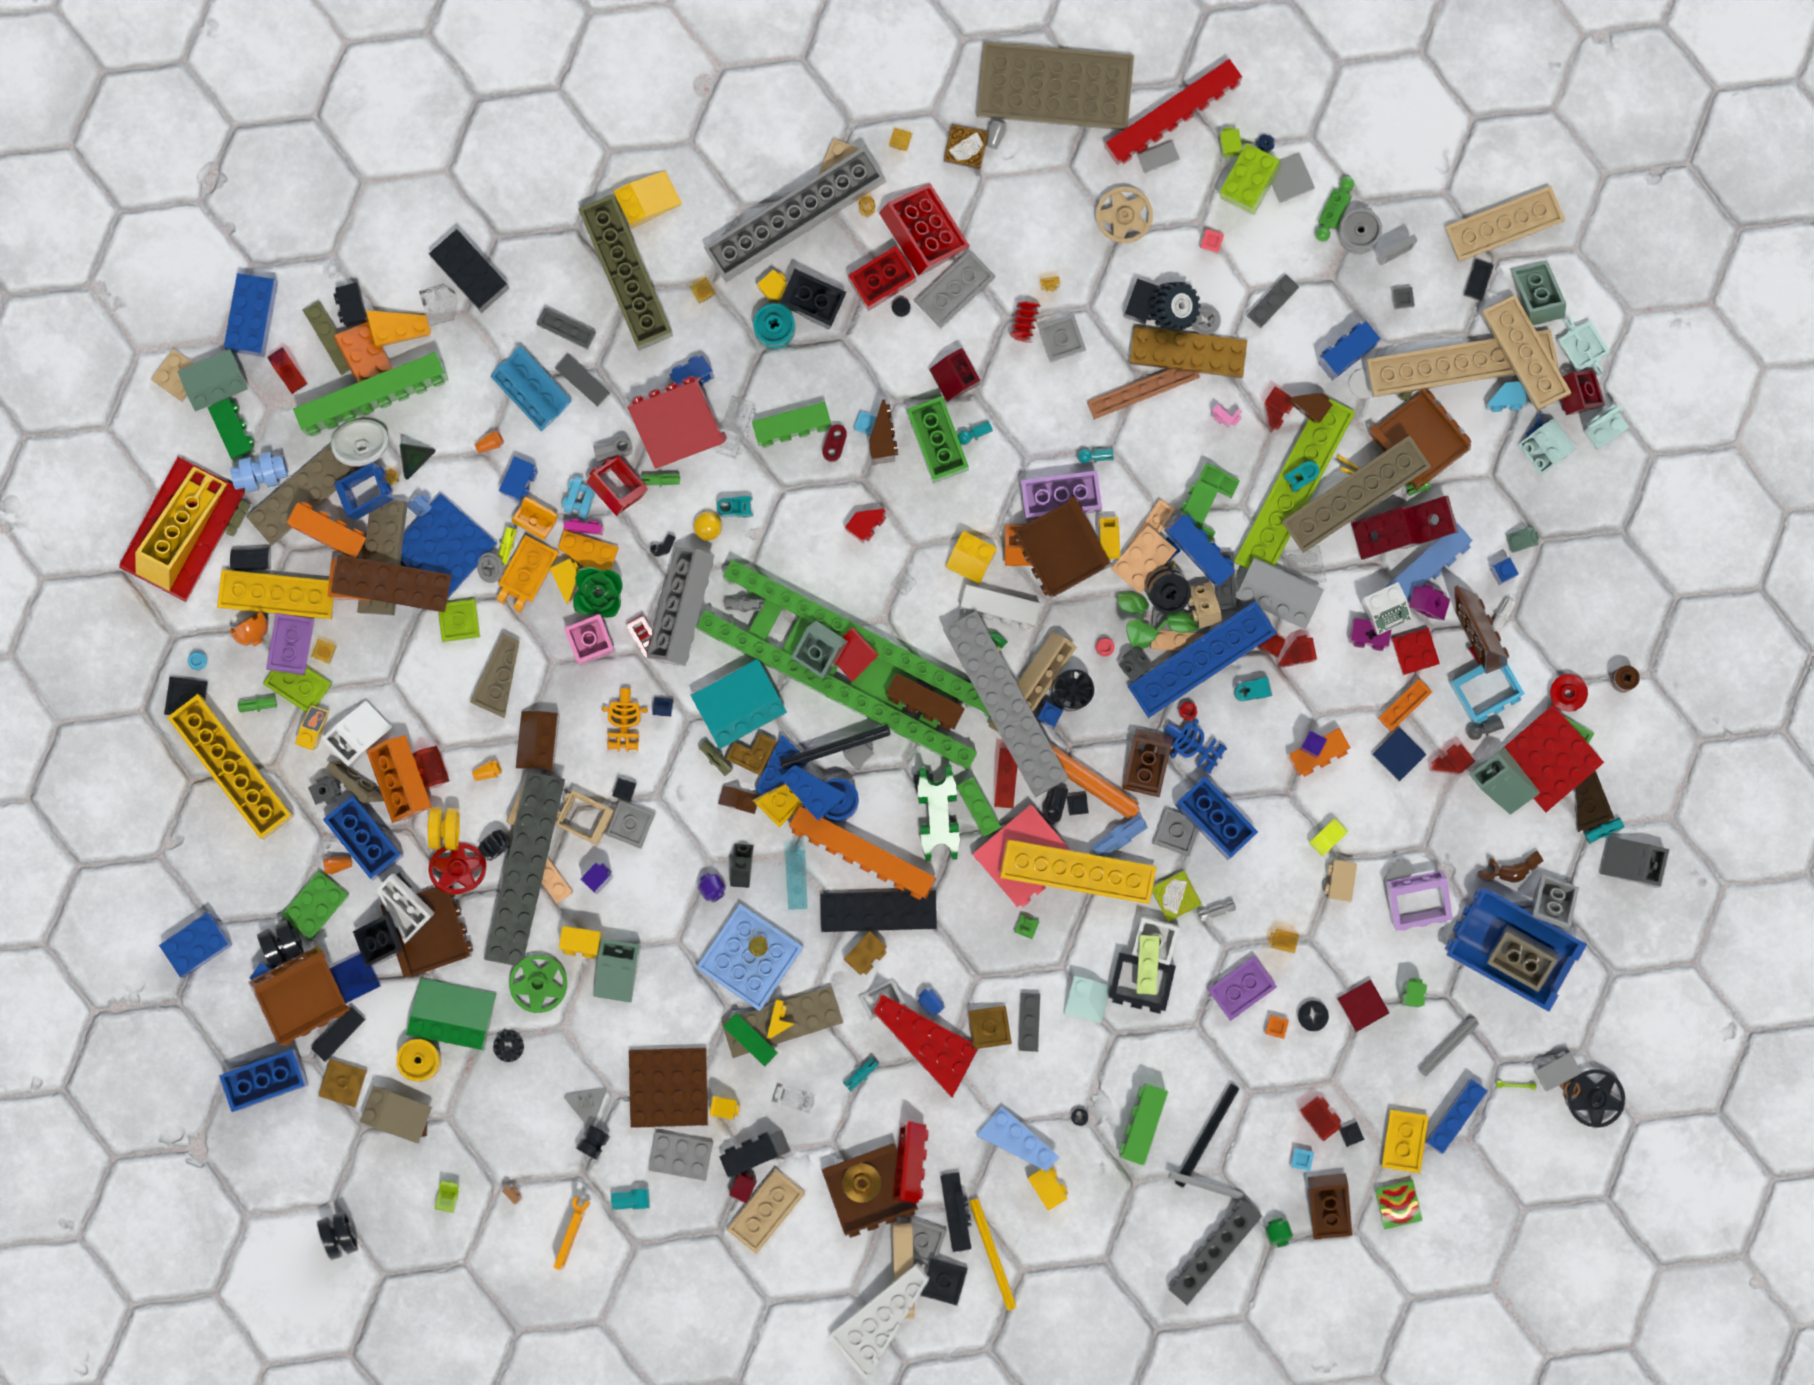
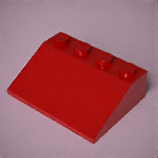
[879,183,970,276]

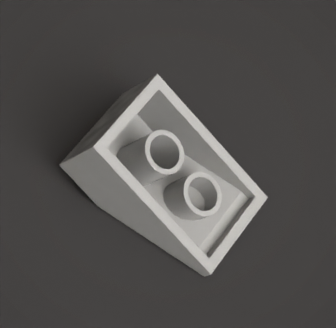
[1532,874,1579,930]

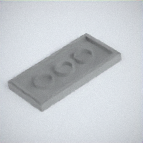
[915,249,996,329]

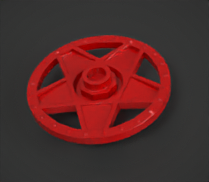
[428,843,487,894]

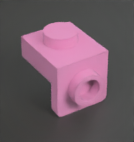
[1211,404,1242,428]

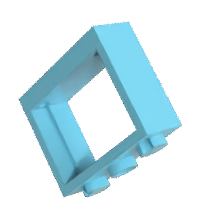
[1449,663,1525,724]

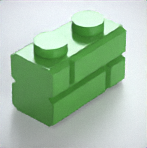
[1400,978,1427,1008]

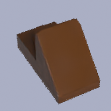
[718,786,760,814]

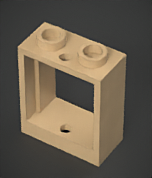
[555,790,615,846]

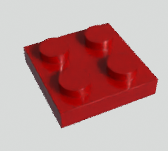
[1391,627,1440,676]

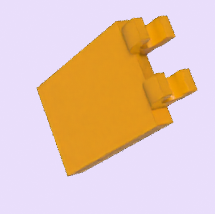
[496,535,559,613]
[553,1196,591,1270]

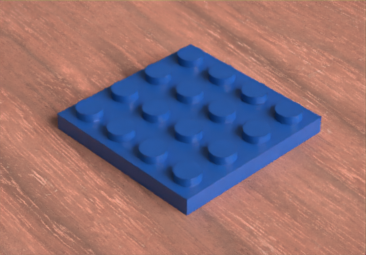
[401,493,497,600]

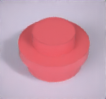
[1095,637,1115,657]

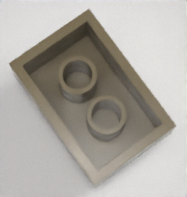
[1487,924,1559,992]

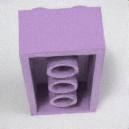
[1021,471,1102,521]

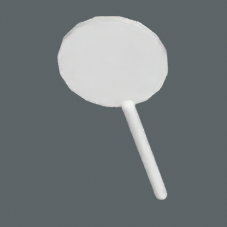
[1349,344,1397,399]

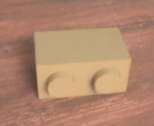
[1324,860,1357,902]

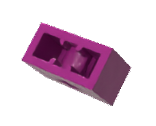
[1409,584,1450,620]
[1349,618,1392,651]

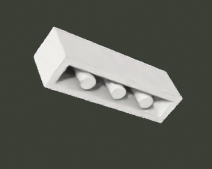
[960,585,1040,629]

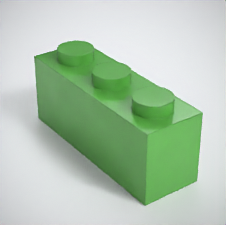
[956,777,1001,838]

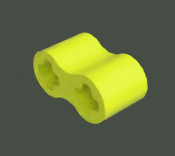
[1309,818,1348,856]

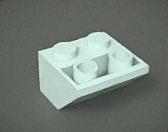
[1518,418,1577,475]

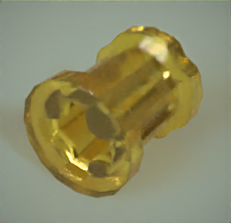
[859,196,876,217]

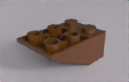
[869,399,898,465]

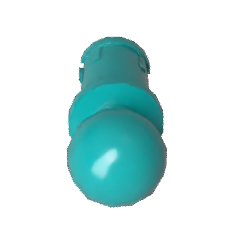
[957,420,993,445]
[1077,448,1114,464]

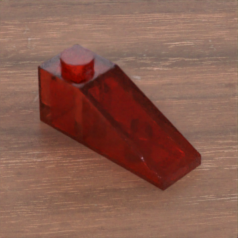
[994,748,1017,809]

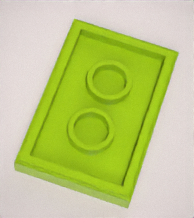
[263,667,332,713]

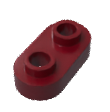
[822,424,847,462]

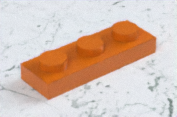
[1377,678,1432,732]

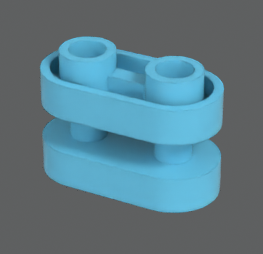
[562,476,596,519]

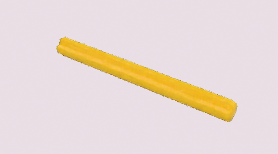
[969,1198,1016,1311]

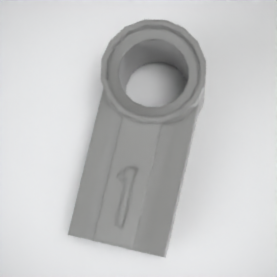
[593,437,633,462]

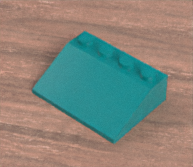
[690,658,787,749]

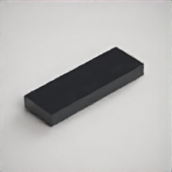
[311,1006,366,1062]

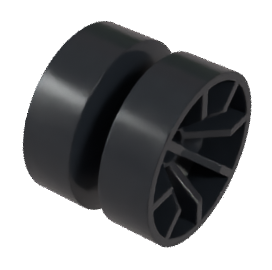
[1050,669,1094,712]
[257,920,305,969]

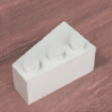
[376,873,435,944]

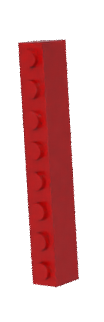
[1105,58,1243,165]

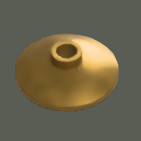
[842,1163,881,1203]

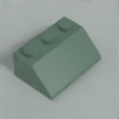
[178,349,248,412]

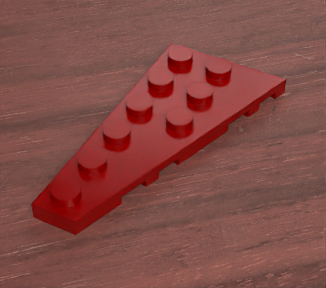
[871,993,978,1098]

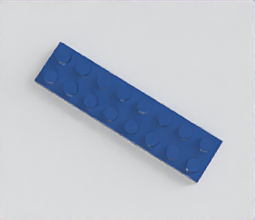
[1127,601,1277,718]

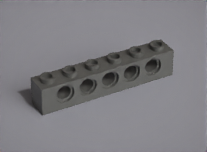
[1168,1200,1263,1305]

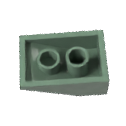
[1511,261,1566,325]

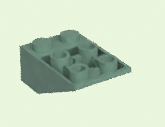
[1469,747,1540,815]
[593,939,641,1003]

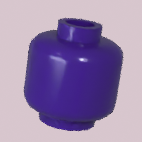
[697,873,726,902]

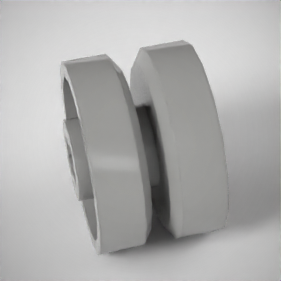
[1338,208,1382,255]

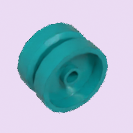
[753,303,796,350]

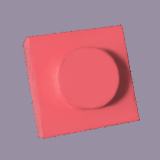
[1200,229,1224,254]

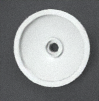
[331,419,389,466]

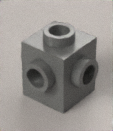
[1118,648,1154,682]
[308,776,341,805]

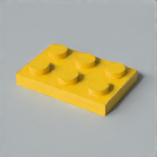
[1381,1109,1429,1173]

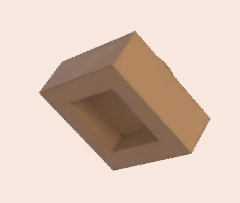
[502,1185,522,1205]

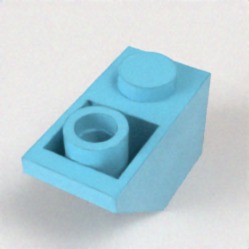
[1485,382,1527,412]

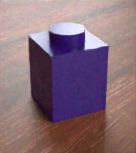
[1299,730,1327,758]

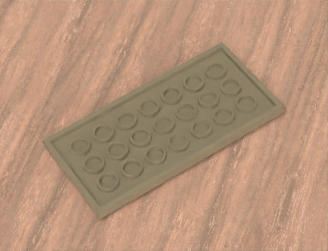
[977,41,1134,130]

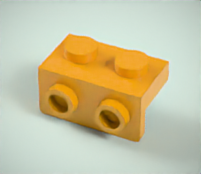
[511,497,558,540]

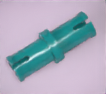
[1584,817,1625,844]
[843,1057,879,1092]

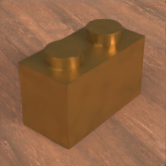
[843,931,887,976]

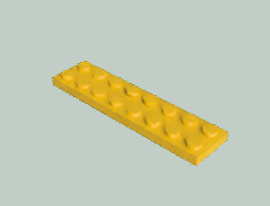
[999,839,1157,904]

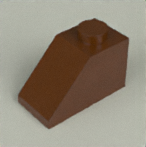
[1285,393,1333,423]

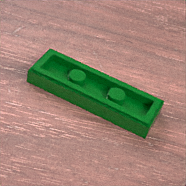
[723,1013,778,1067]

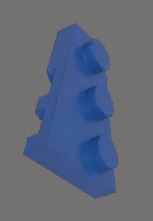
[755,735,810,795]

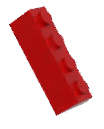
[893,1121,929,1204]

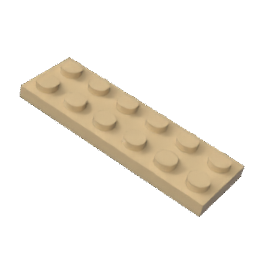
[1445,186,1565,262]
[1481,295,1571,411]

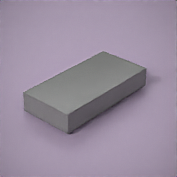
[1137,141,1180,174]

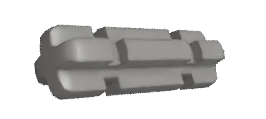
[1198,900,1236,921]

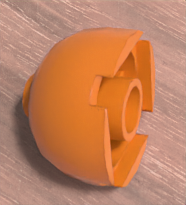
[229,611,268,647]

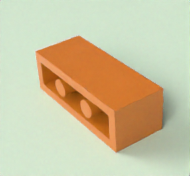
[1287,728,1351,777]

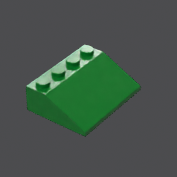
[406,978,496,1050]

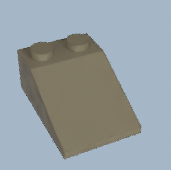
[359,1085,432,1144]

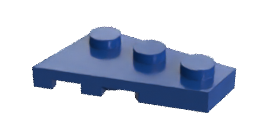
[780,765,847,821]

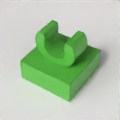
[1014,914,1039,939]

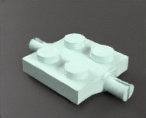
[1557,317,1610,376]

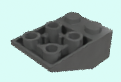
[1600,837,1670,888]

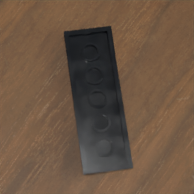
[820,890,937,932]

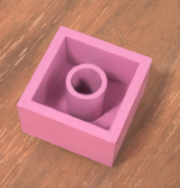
[564,614,615,666]

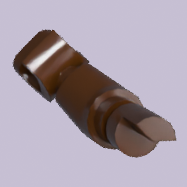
[1477,851,1544,883]

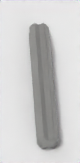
[1419,1017,1479,1076]

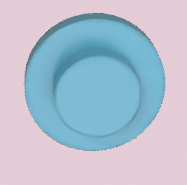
[188,651,207,670]

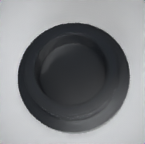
[892,298,911,317]

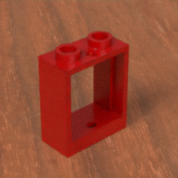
[586,455,648,516]

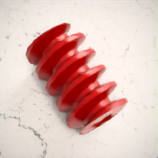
[1010,301,1041,343]

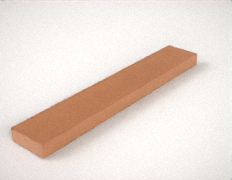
[1087,369,1200,420]

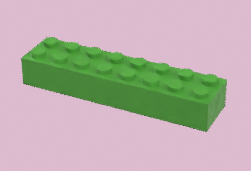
[293,352,448,437]

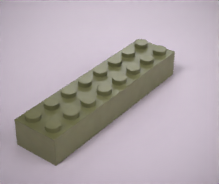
[578,194,673,351]

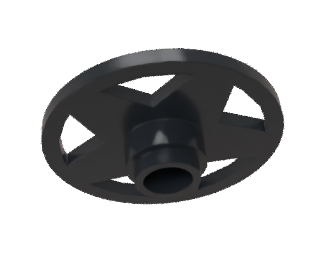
[1567,1069,1626,1128]

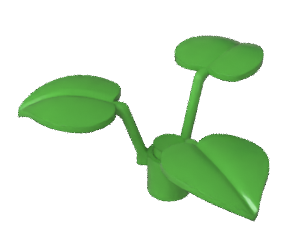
[1117,591,1199,648]

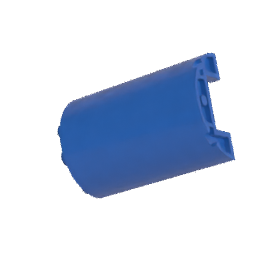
[1444,887,1587,1012]

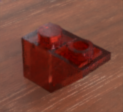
[1263,386,1293,433]
[1429,744,1476,775]

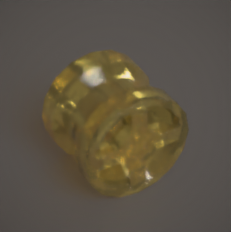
[749,937,768,957]

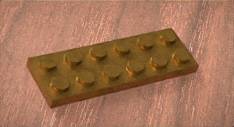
[1129,326,1247,378]

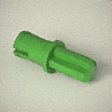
[642,472,681,487]
[238,696,277,713]

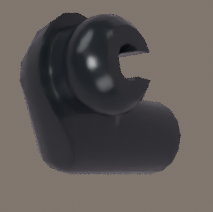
[650,534,676,557]

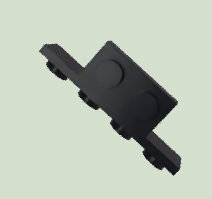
[940,1172,972,1252]

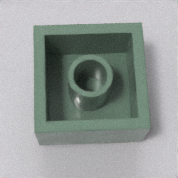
[791,621,848,679]

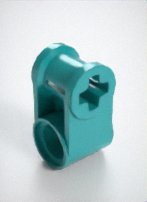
[717,496,753,518]
[1234,677,1272,701]

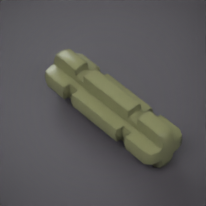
[224,500,250,537]

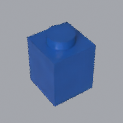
[1490,557,1519,585]
[1037,702,1063,729]

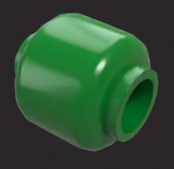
[1265,1218,1293,1248]

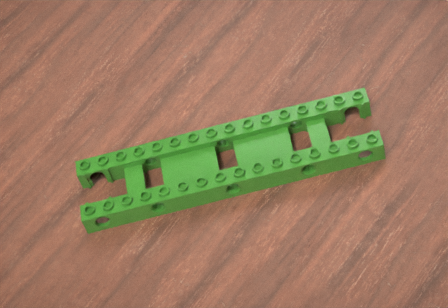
[696,560,991,771]

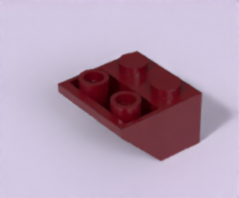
[929,348,981,403]

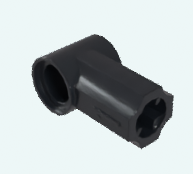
[1044,786,1068,825]

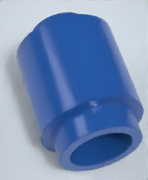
[917,989,945,1017]

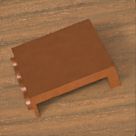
[1369,389,1472,491]
[248,946,350,1046]

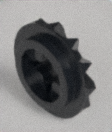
[1298,1000,1329,1031]
[493,1031,524,1062]

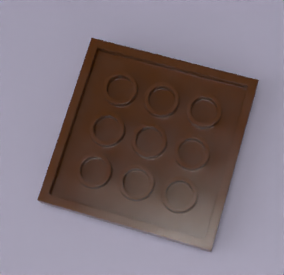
[629,1048,708,1128]

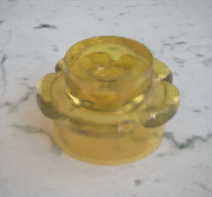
[385,469,399,486]

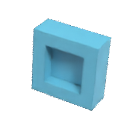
[854,411,876,436]
[1291,1148,1314,1171]

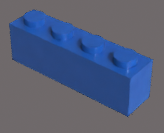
[1164,514,1236,586]
[1425,1079,1488,1154]

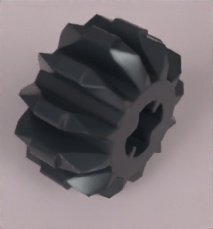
[478,829,511,861]

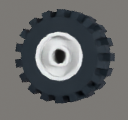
[1148,282,1201,330]

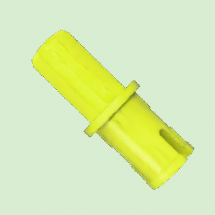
[498,526,517,565]

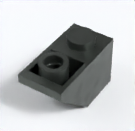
[730,844,754,888]

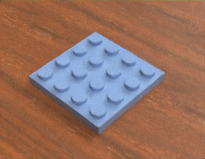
[696,904,804,1011]

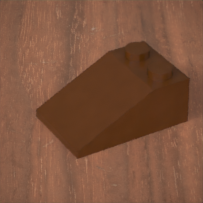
[1122,729,1173,798]
[1307,1173,1353,1240]

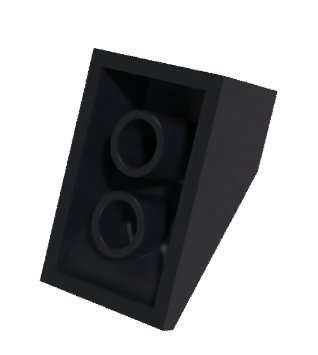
[779,269,847,330]
[353,914,403,967]

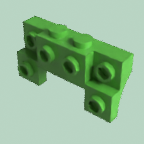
[1180,463,1240,543]

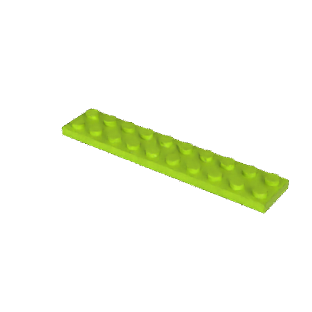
[1234,399,1355,570]

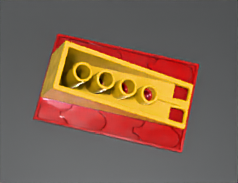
[119,457,245,602]

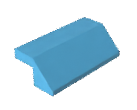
[490,346,572,431]

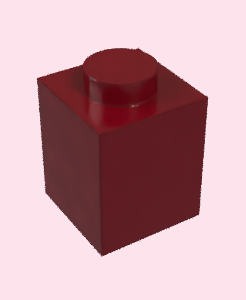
[729,1172,757,1204]

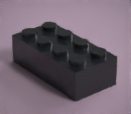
[429,229,510,314]

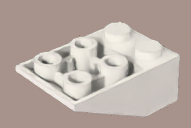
[321,701,392,768]

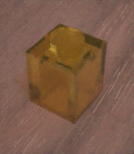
[1268,929,1299,954]

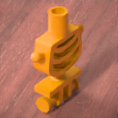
[601,688,648,752]

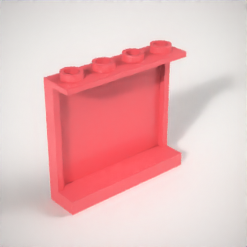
[972,805,1070,908]

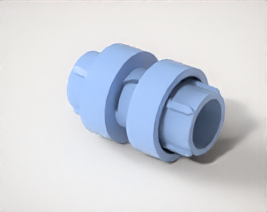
[230,452,289,493]

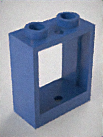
[334,462,394,521]

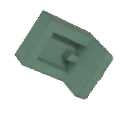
[1506,527,1539,553]

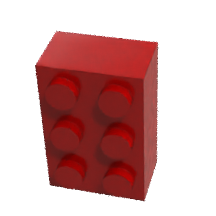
[848,246,916,311]

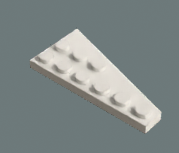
[828,1263,929,1381]

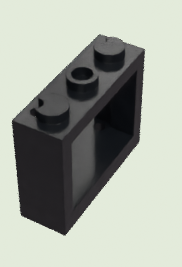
[1108,952,1176,1014]

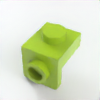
[435,1180,459,1213]

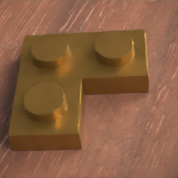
[726,733,777,776]

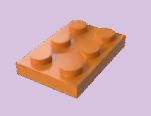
[334,322,393,383]

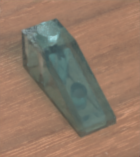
[786,850,808,910]

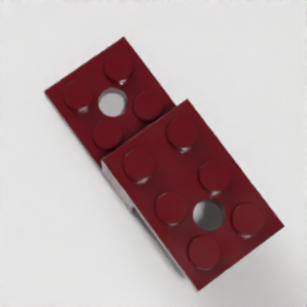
[1351,496,1458,560]

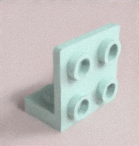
[1584,404,1629,450]

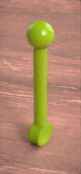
[1496,1080,1537,1090]

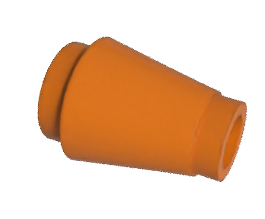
[474,430,504,454]
[323,856,352,875]

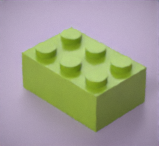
[1219,143,1281,215]

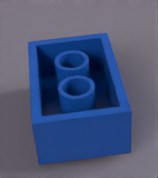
[1318,321,1381,381]
[159,912,232,978]

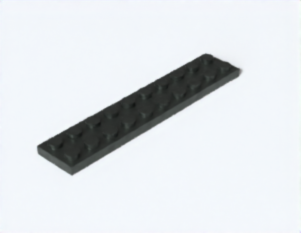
[484,771,565,967]

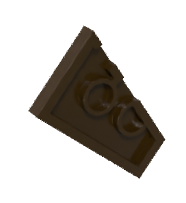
[1576,770,1614,832]

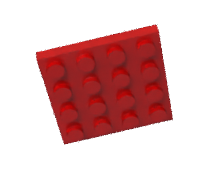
[1503,705,1605,813]

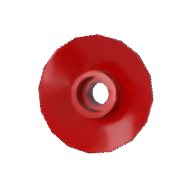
[1550,674,1588,712]

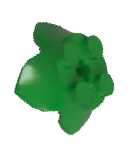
[573,567,623,618]

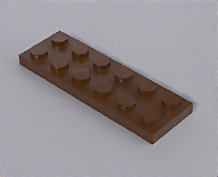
[330,555,452,613]

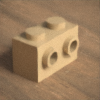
[1188,582,1222,628]

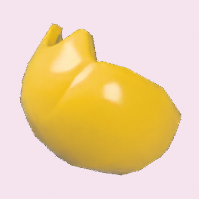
[694,511,723,541]

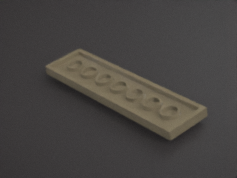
[1282,435,1431,553]

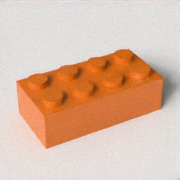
[286,501,366,558]
[366,735,431,823]

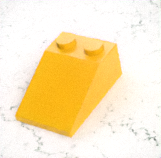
[613,171,682,230]

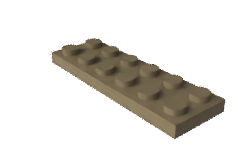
[246,444,357,546]
[357,501,408,616]
[721,986,843,1058]

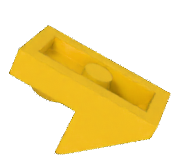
[767,1000,795,1039]

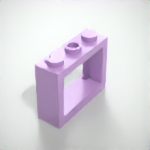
[1386,870,1452,931]

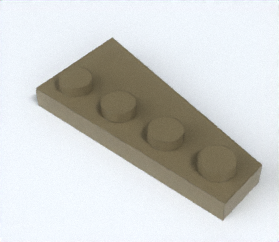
[470,633,520,719]

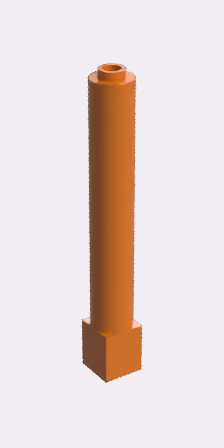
[1049,743,1140,819]

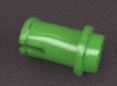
[1405,482,1431,496]

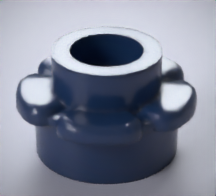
[1256,134,1275,153]

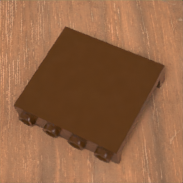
[1013,496,1112,598]
[380,886,474,979]
[821,1143,918,1238]

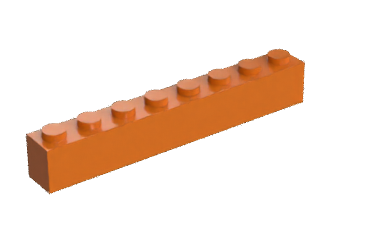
[789,806,936,900]

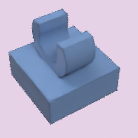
[407,493,432,517]

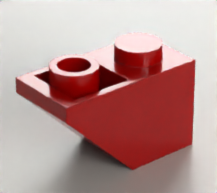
[844,509,887,543]

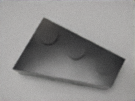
[719,1130,791,1178]

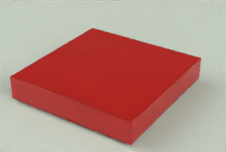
[836,628,879,682]

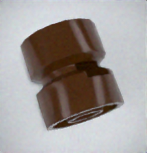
[1610,665,1640,693]

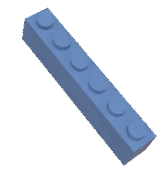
[1385,523,1473,603]

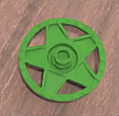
[509,955,567,1013]

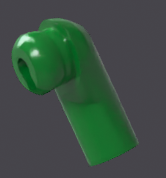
[988,631,1008,649]

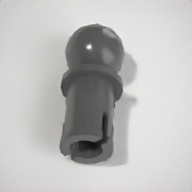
[1467,717,1504,740]

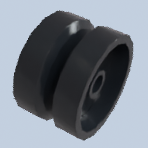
[1145,566,1191,614]
[317,1211,358,1261]

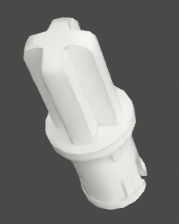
[1492,598,1516,633]

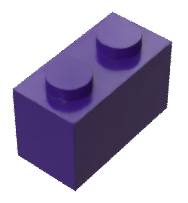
[580,863,613,894]

